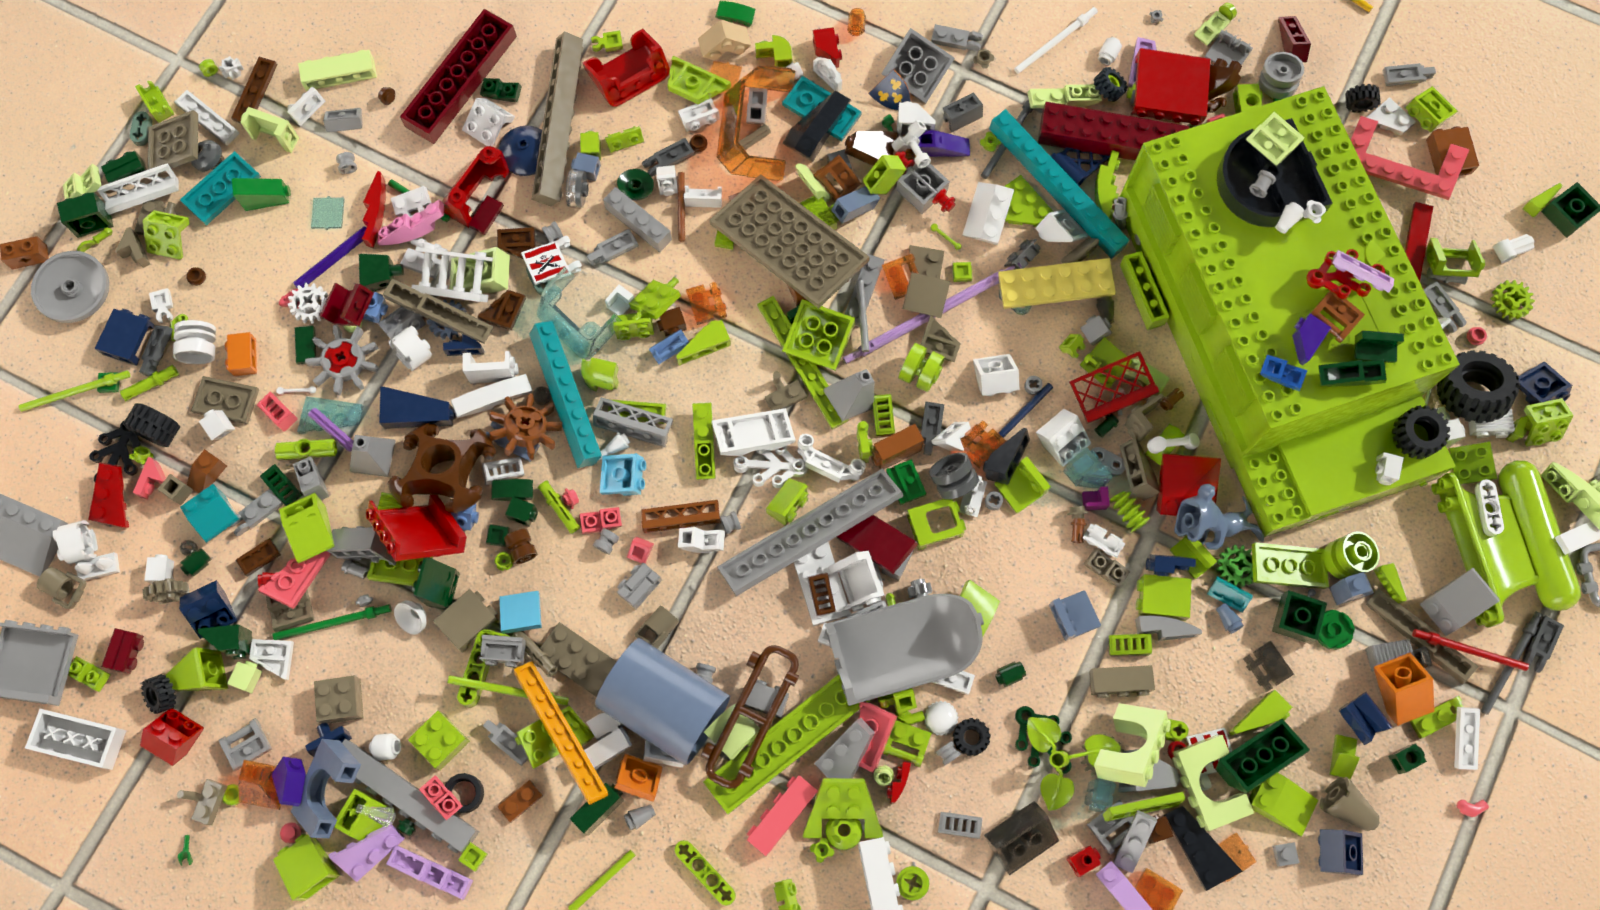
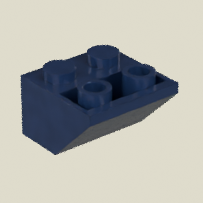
[179,580,237,639]

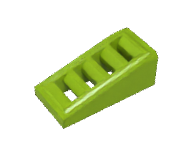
[1522,183,1562,217]
[873,394,895,436]
[1374,563,1407,604]
[1108,634,1152,656]

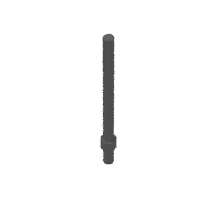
[981,100,1034,179]
[1481,611,1543,715]

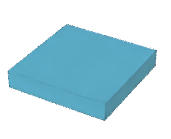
[499,591,542,634]

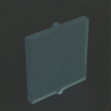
[311,196,345,230]

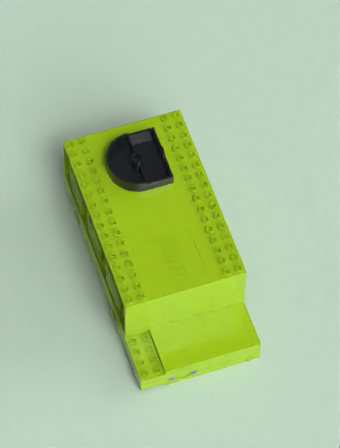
[1119,86,1460,537]

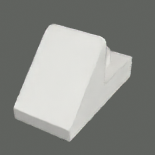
[931,422,971,451]

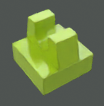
[1059,334,1086,358]

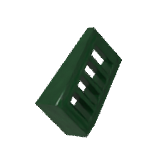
[260,464,302,506]

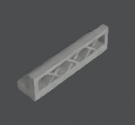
[593,397,673,447]

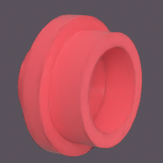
[1467,327,1487,345]
[280,822,302,844]

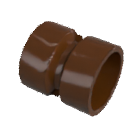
[504,529,538,564]

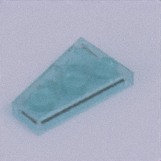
[297,396,364,434]

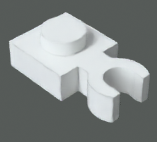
[149,288,173,323]

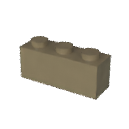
[1089,665,1155,698]

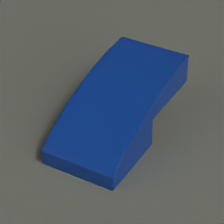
[1260,355,1307,391]

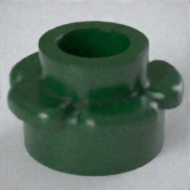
[396,818,416,836]

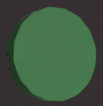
[1318,610,1355,650]

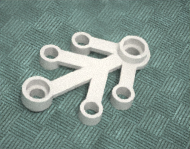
[733,446,808,488]

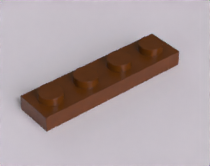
[231,57,278,123]

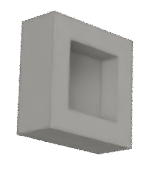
[1273,842,1300,867]

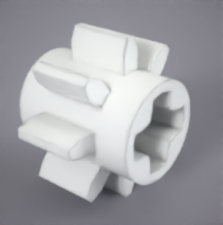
[219,56,244,80]

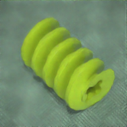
[1109,491,1150,533]

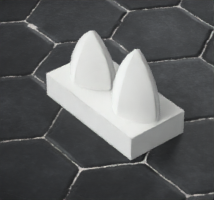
[287,87,325,126]
[75,552,120,581]

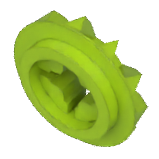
[896,866,929,900]

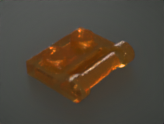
[882,254,919,300]

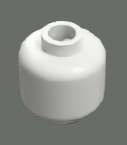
[369,733,401,761]

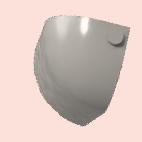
[825,594,984,706]

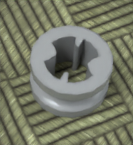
[1024,376,1043,395]
[985,491,1003,510]

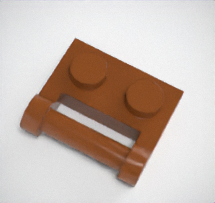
[814,155,862,202]
[1309,291,1365,343]

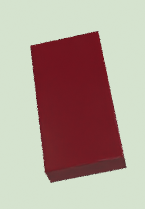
[468,195,504,235]

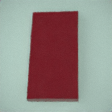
[836,515,918,574]

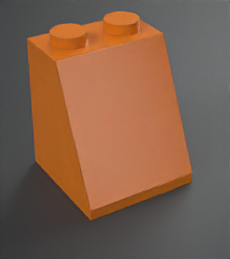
[1374,652,1434,726]

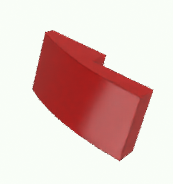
[887,762,911,804]

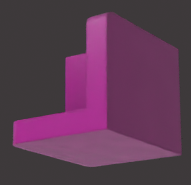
[1082,486,1110,511]

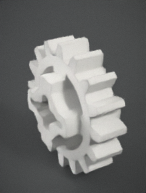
[288,283,328,324]

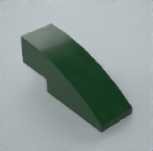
[1318,359,1387,386]

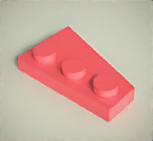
[858,701,898,773]

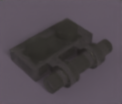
[1243,641,1294,692]

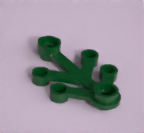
[1015,706,1072,774]

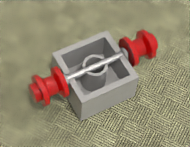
[895,151,956,214]

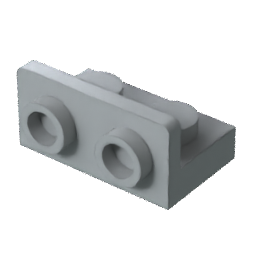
[378,306,426,339]

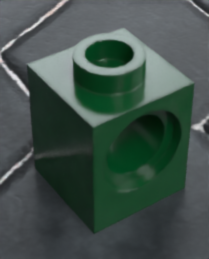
[505,497,538,527]
[1388,743,1427,774]

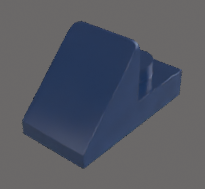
[443,334,485,356]

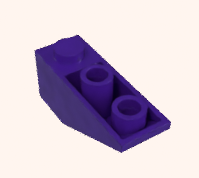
[918,130,970,157]

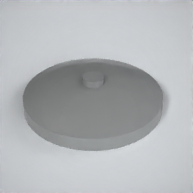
[31,251,109,323]

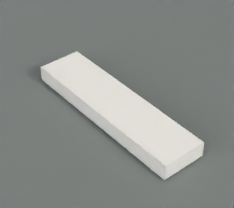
[174,90,240,146]

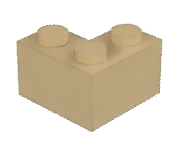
[698,19,751,61]

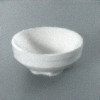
[394,600,427,635]

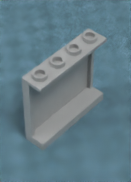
[0,620,79,706]

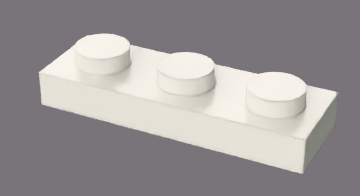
[1454,707,1480,770]

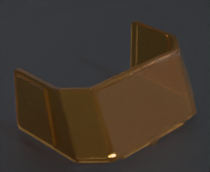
[717,65,796,181]

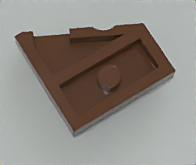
[497,227,536,260]
[478,290,526,331]

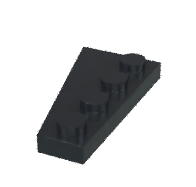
[1164,806,1243,891]

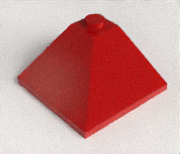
[1156,453,1221,516]

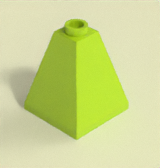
[166,647,228,692]

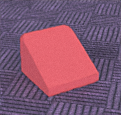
[627,537,654,564]

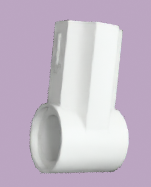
[1493,234,1534,263]

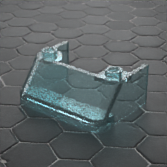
[537,267,623,360]

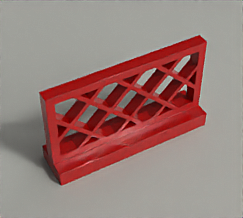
[1069,351,1160,424]

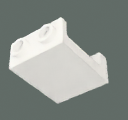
[463,351,519,384]
[829,551,884,612]

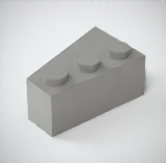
[327,526,397,565]
[814,718,875,778]

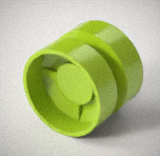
[898,343,945,392]
[1323,532,1379,580]

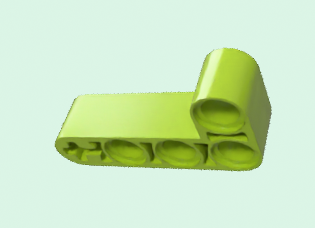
[457,629,510,708]

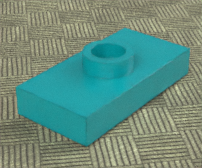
[1207,576,1253,613]

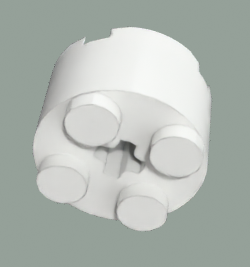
[388,326,432,371]
[53,520,98,564]

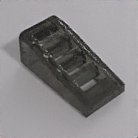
[1413,646,1432,670]

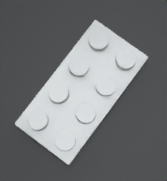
[794,542,851,626]

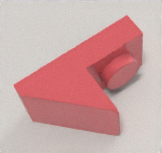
[133,457,166,500]

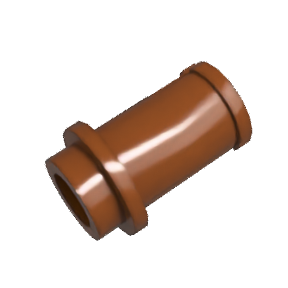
[1160,388,1184,411]
[1071,518,1087,543]

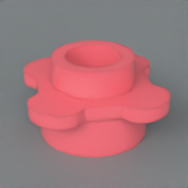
[562,488,579,509]

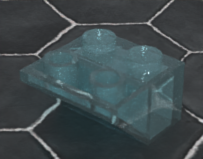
[1063,448,1113,489]

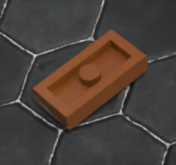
[498,780,543,823]

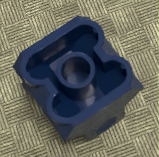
[1339,692,1393,745]

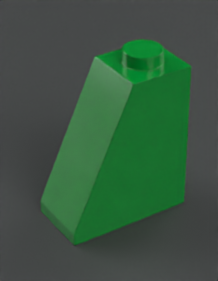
[231,178,291,211]

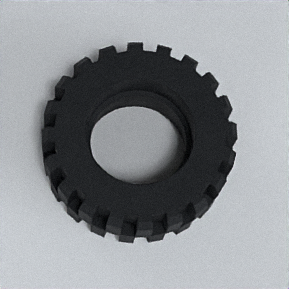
[1437,350,1520,423]

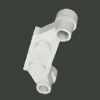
[797,434,866,483]

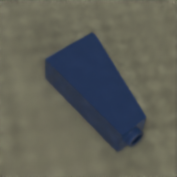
[379,387,456,429]

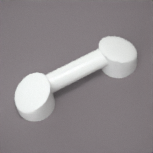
[1147,433,1200,454]

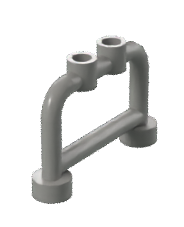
[1576,543,1600,608]

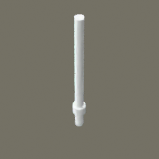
[1014,7,1098,74]

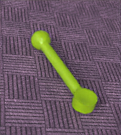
[931,223,962,250]

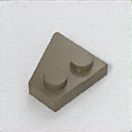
[909,245,944,279]
[921,316,961,362]

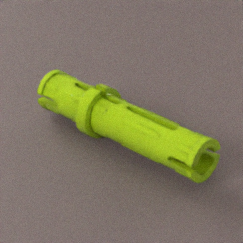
[120,365,179,401]
[538,480,580,534]

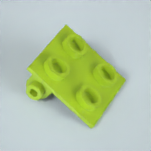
[1080,337,1133,388]
[1449,442,1497,485]
[515,719,560,769]

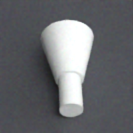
[599,432,630,460]

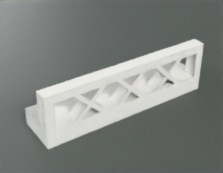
[97,163,179,215]

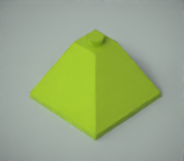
[782,299,855,371]

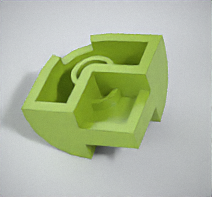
[581,357,619,392]

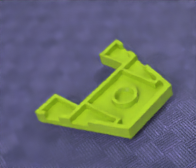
[803,778,883,838]

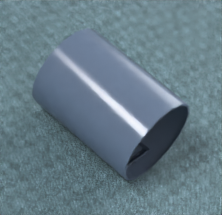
[595,638,731,765]

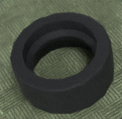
[445,773,484,813]

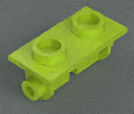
[605,126,644,153]
[774,878,802,910]

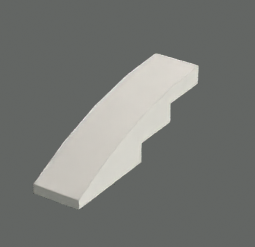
[451,374,533,418]
[1554,521,1600,555]

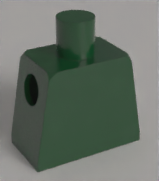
[359,254,404,292]

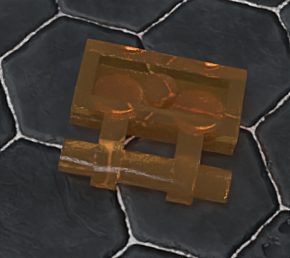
[686,282,727,325]
[960,421,1006,469]

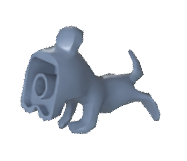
[1174,484,1264,550]

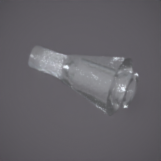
[356,804,396,828]

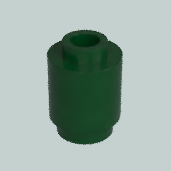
[180,548,212,576]
[995,661,1026,687]

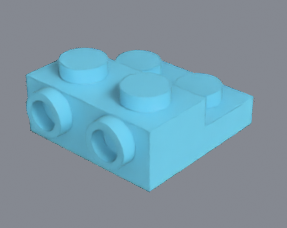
[600,453,646,496]

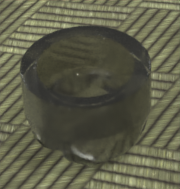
[180,540,198,556]

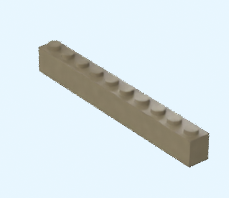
[531,31,584,206]

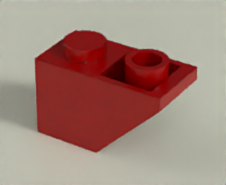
[812,27,842,68]

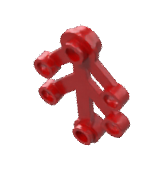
[1306,249,1385,299]

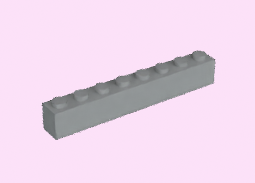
[342,739,479,853]

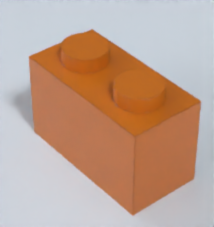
[225,332,257,376]

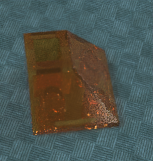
[238,760,281,810]

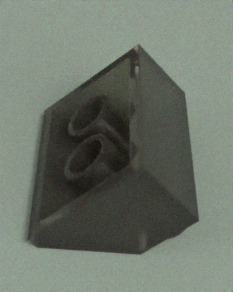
[984,801,1059,876]

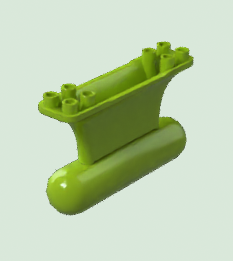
[1431,460,1581,628]

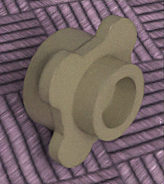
[973,49,994,69]
[1067,506,1088,519]

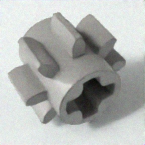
[907,579,932,599]

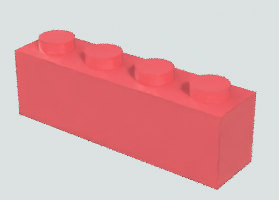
[747,775,818,856]

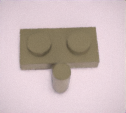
[765,372,807,411]
[177,779,227,825]

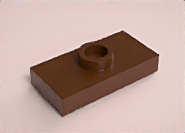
[236,538,281,577]

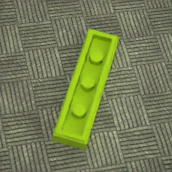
[1103,792,1185,822]

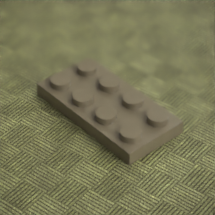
[540,622,617,697]

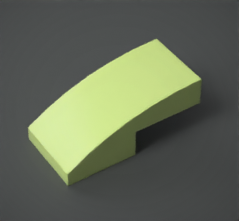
[1194,11,1230,46]

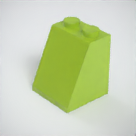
[273,833,340,901]

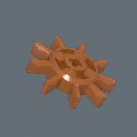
[489,393,562,460]

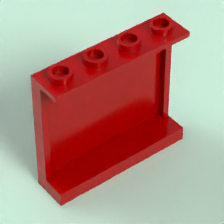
[1131,48,1211,125]
[366,495,467,561]

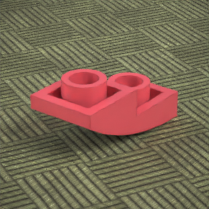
[579,507,622,534]
[418,775,463,820]

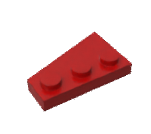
[88,463,129,528]

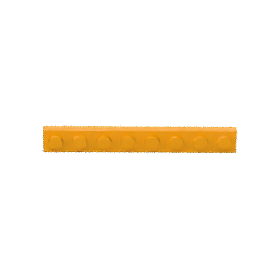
[514,661,608,805]

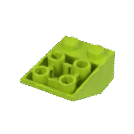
[279,493,335,564]

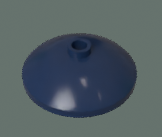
[499,125,542,176]

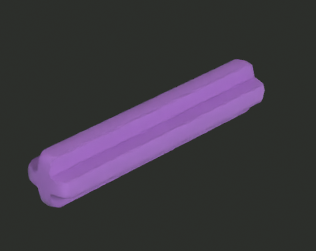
[308,408,354,452]

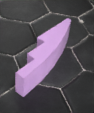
[386,845,473,900]

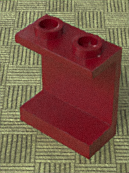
[320,283,374,326]

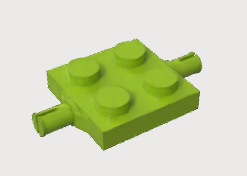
[629,277,681,320]

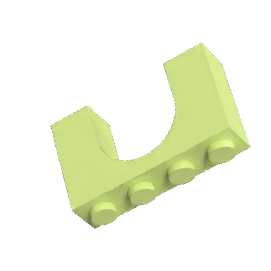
[1094,703,1171,787]
[1172,735,1254,831]

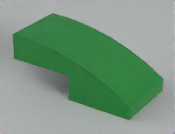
[715,1,756,27]

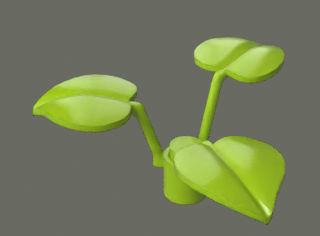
[1027,717,1121,811]

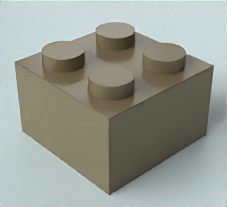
[314,675,364,724]

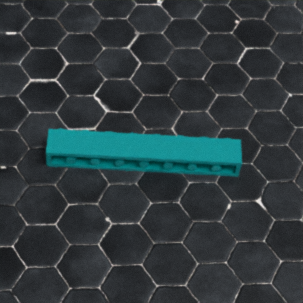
[529,321,602,469]

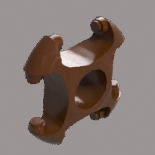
[388,423,496,514]

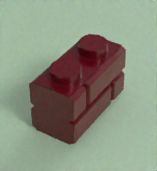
[101,628,144,674]

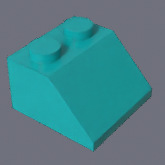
[180,484,239,543]

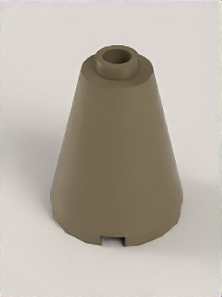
[1320,777,1380,831]

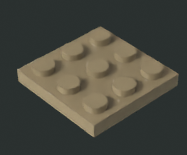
[148,110,198,174]

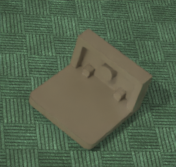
[1125,393,1164,442]

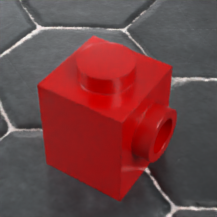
[1066,845,1101,877]

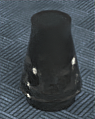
[1096,296,1115,324]

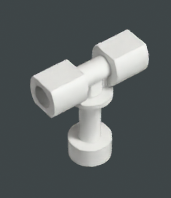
[892,120,931,168]

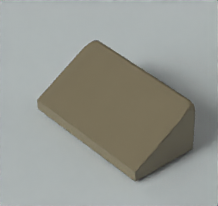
[1061,238,1099,264]

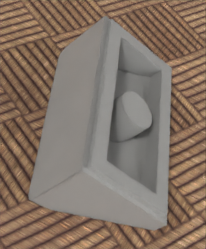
[323,108,363,132]

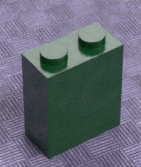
[569,783,624,836]

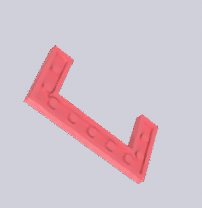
[1351,116,1469,200]

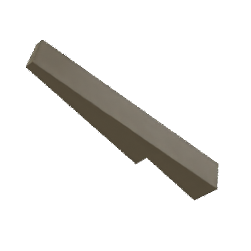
[383,278,493,344]
[1366,589,1479,685]

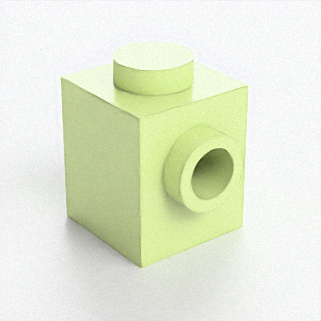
[227,660,262,694]

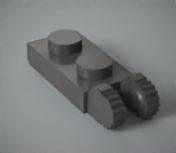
[642,138,694,177]
[1523,615,1564,673]

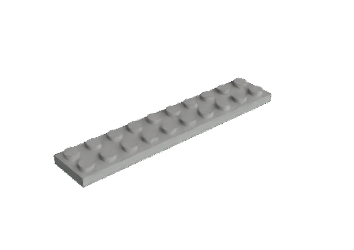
[717,469,903,596]

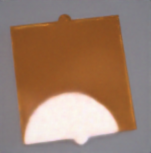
[711,61,742,95]
[1218,833,1257,882]

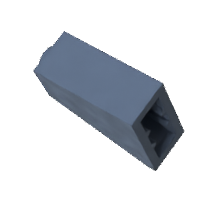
[1329,572,1374,605]

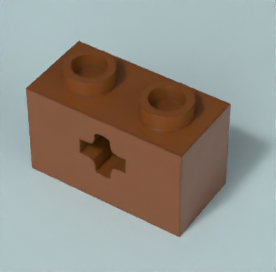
[0,236,49,270]

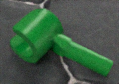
[882,114,895,131]
[178,835,193,866]

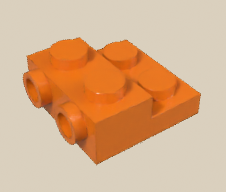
[615,754,663,802]

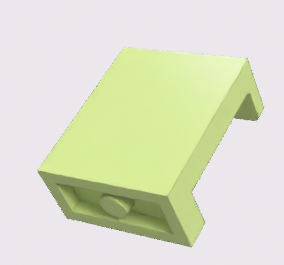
[241,107,299,153]

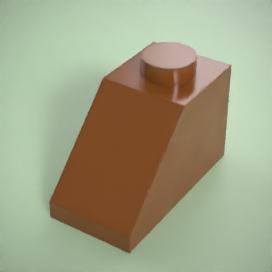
[187,449,227,493]

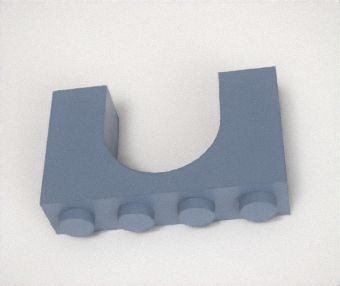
[291,739,361,839]

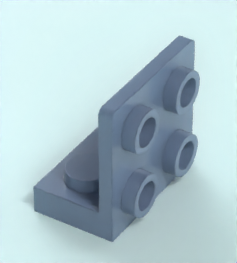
[1049,590,1101,641]

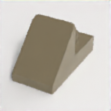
[116,227,151,268]

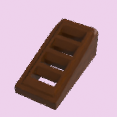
[807,572,836,616]

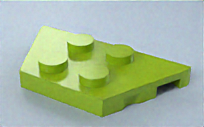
[668,56,731,104]

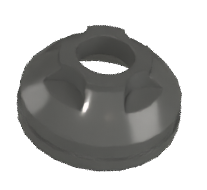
[191,140,222,172]

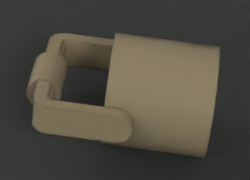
[37,567,87,609]
[635,605,679,649]

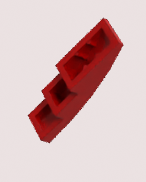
[362,171,386,248]

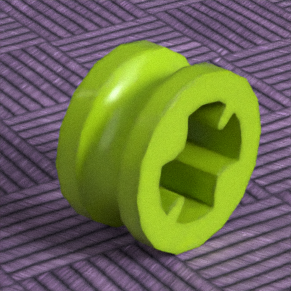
[199,59,218,77]

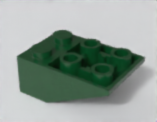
[412,557,460,610]

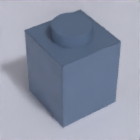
[571,152,601,181]

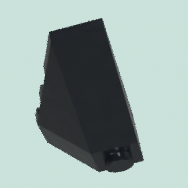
[782,90,851,162]

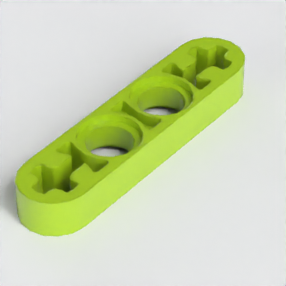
[675,840,736,905]

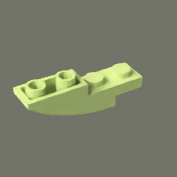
[1027,84,1102,108]
[1541,462,1600,530]

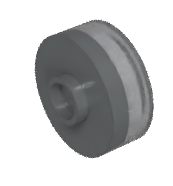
[566,170,589,208]

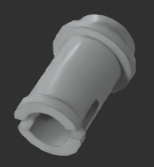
[341,559,369,579]

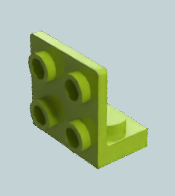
[143,210,189,260]
[613,313,654,340]
[1524,398,1574,447]
[994,456,1051,513]

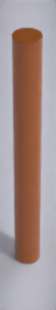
[678,172,685,242]

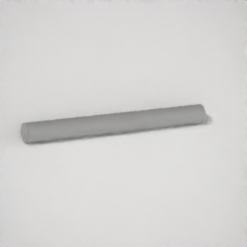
[856,280,870,352]

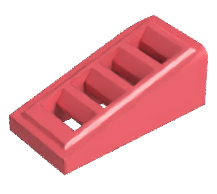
[256,392,298,431]

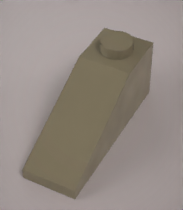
[1120,437,1160,501]

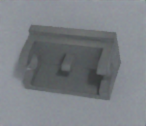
[943,92,983,132]

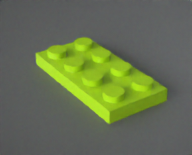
[1251,542,1329,589]

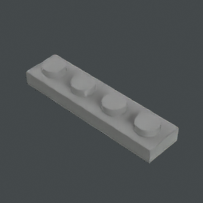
[845,254,885,327]

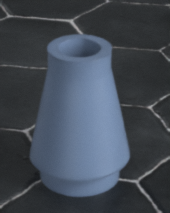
[1216,603,1244,634]

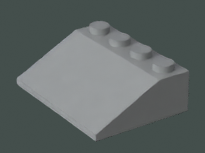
[0,494,68,577]

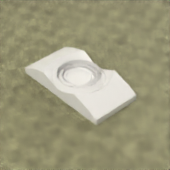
[712,408,795,456]

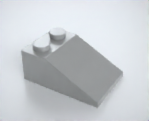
[1420,568,1500,636]

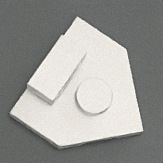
[813,57,842,92]

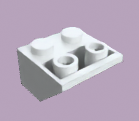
[1036,409,1091,467]

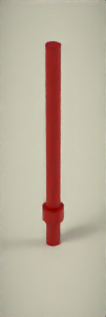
[1412,629,1529,671]

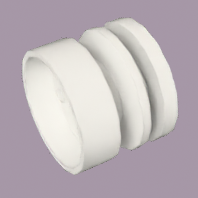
[173,320,216,364]

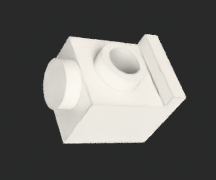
[1375,452,1403,485]

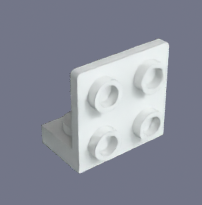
[462,98,515,147]

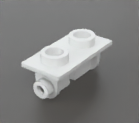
[959,476,987,517]
[1083,524,1125,558]

